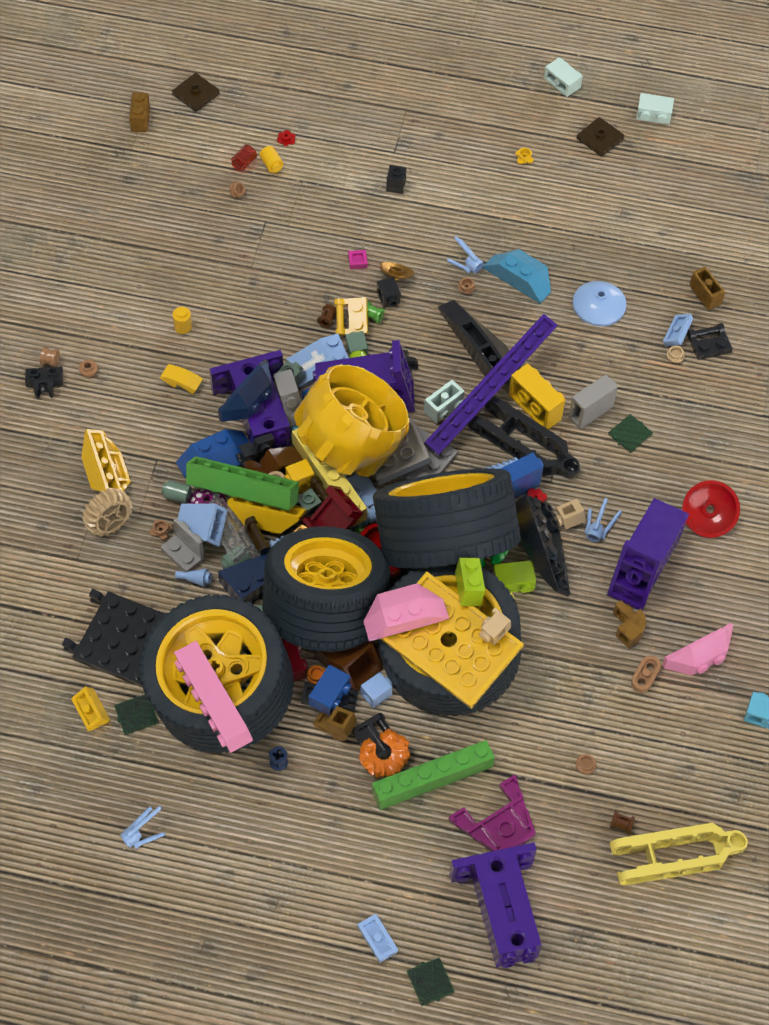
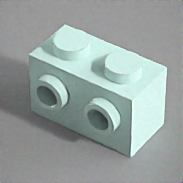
[424,380,465,424]

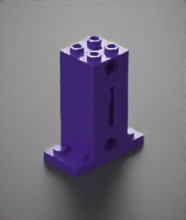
[313,340,415,412]
[209,350,291,448]
[607,498,689,611]
[449,842,542,968]

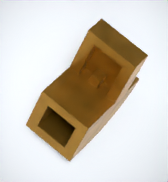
[613,600,646,649]
[313,706,357,741]

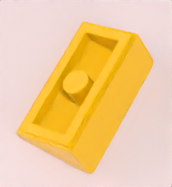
[71,686,110,731]

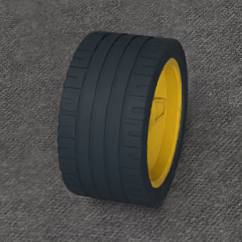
[373,468,521,569]
[377,564,522,716]
[139,594,294,753]

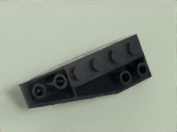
[438,300,522,380]
[515,495,571,597]

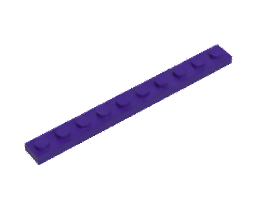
[424,314,558,456]

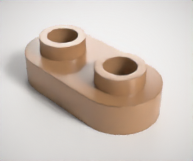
[631,656,661,693]

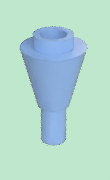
[175,568,212,588]

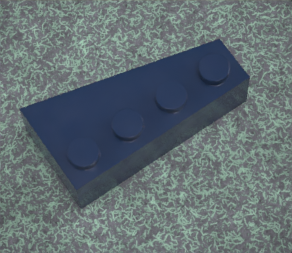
[218,553,268,603]

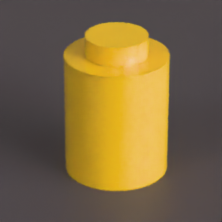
[259,146,284,173]
[172,307,192,334]

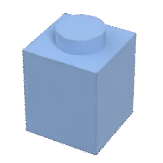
[360,672,393,708]

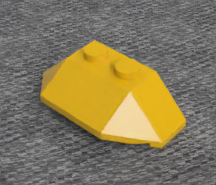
[81,429,131,492]
[227,497,306,534]

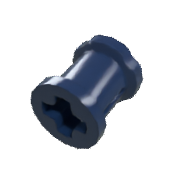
[269,746,288,771]

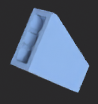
[178,504,228,547]

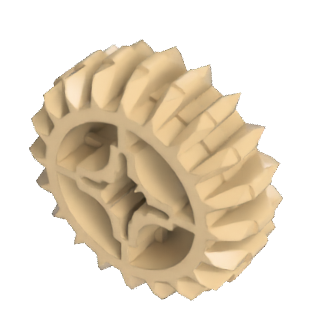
[82,487,133,537]

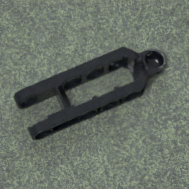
[468,396,580,478]

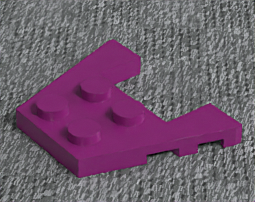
[448,774,536,851]

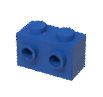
[309,665,352,716]

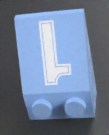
[286,333,349,390]

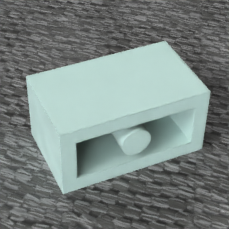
[544,57,583,97]
[636,93,674,124]

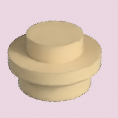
[666,346,685,363]

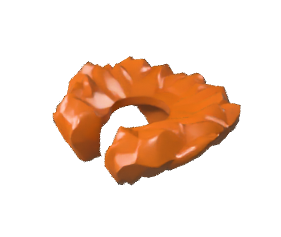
[359,729,410,778]

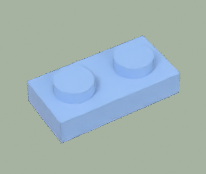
[663,314,694,346]
[357,914,398,963]

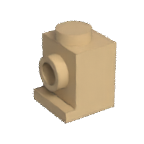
[555,499,587,530]
[479,608,511,645]

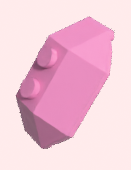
[364,583,449,641]
[662,623,733,676]

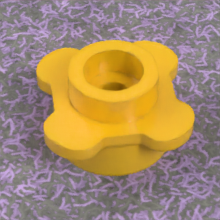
[515,148,534,164]

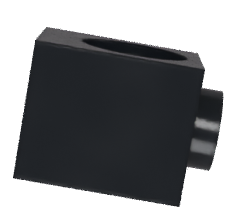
[386,165,407,194]
[376,277,401,308]

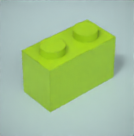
[455,558,485,606]
[492,561,536,593]

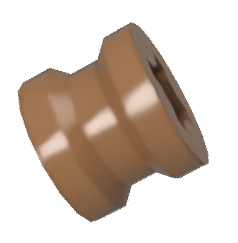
[40,347,60,367]

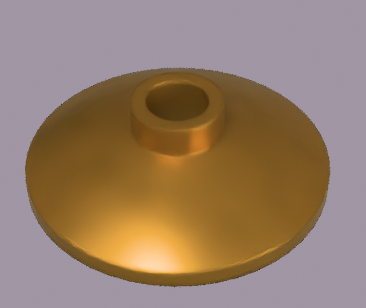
[379,262,414,281]

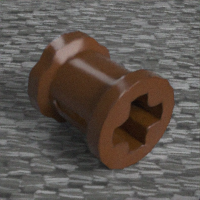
[317,304,337,328]
[610,810,635,835]

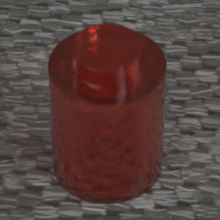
[231,144,257,171]

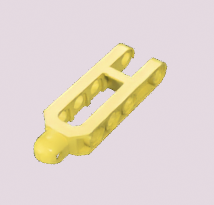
[610,823,748,885]

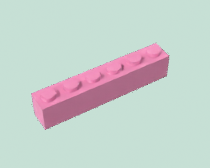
[174,641,253,753]

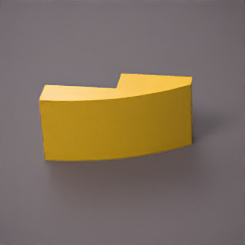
[160,364,203,394]

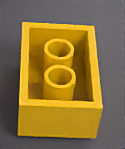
[508,363,565,429]

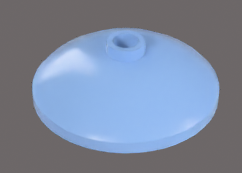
[573,281,626,326]

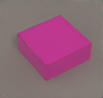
[348,250,368,269]

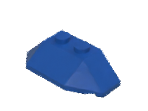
[176,429,249,478]

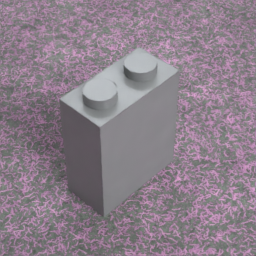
[273,369,301,427]
[568,374,618,429]

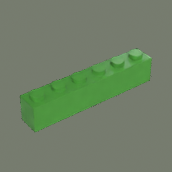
[186,456,299,510]
[372,740,495,810]

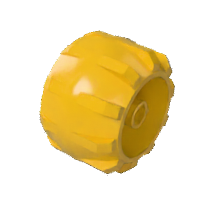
[294,364,409,477]

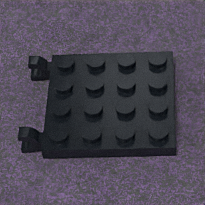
[62,588,165,688]

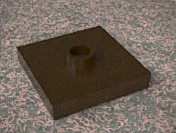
[172,72,220,112]
[576,117,625,157]

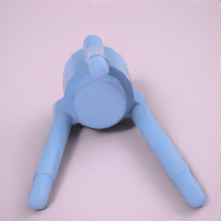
[447,236,484,274]
[584,498,622,542]
[120,806,165,849]

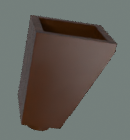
[314,640,383,692]

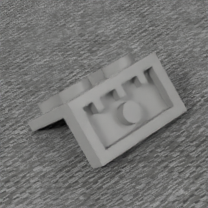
[161,518,204,572]

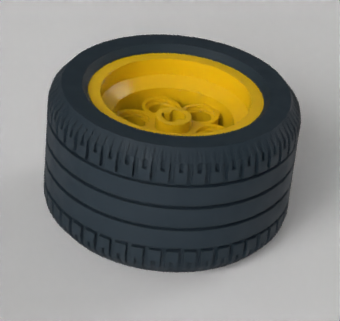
[262,526,390,652]

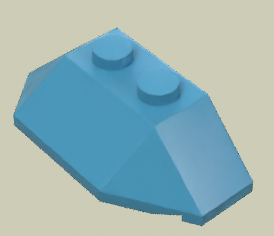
[483,249,551,304]

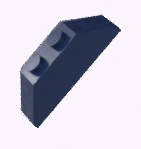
[218,359,272,422]

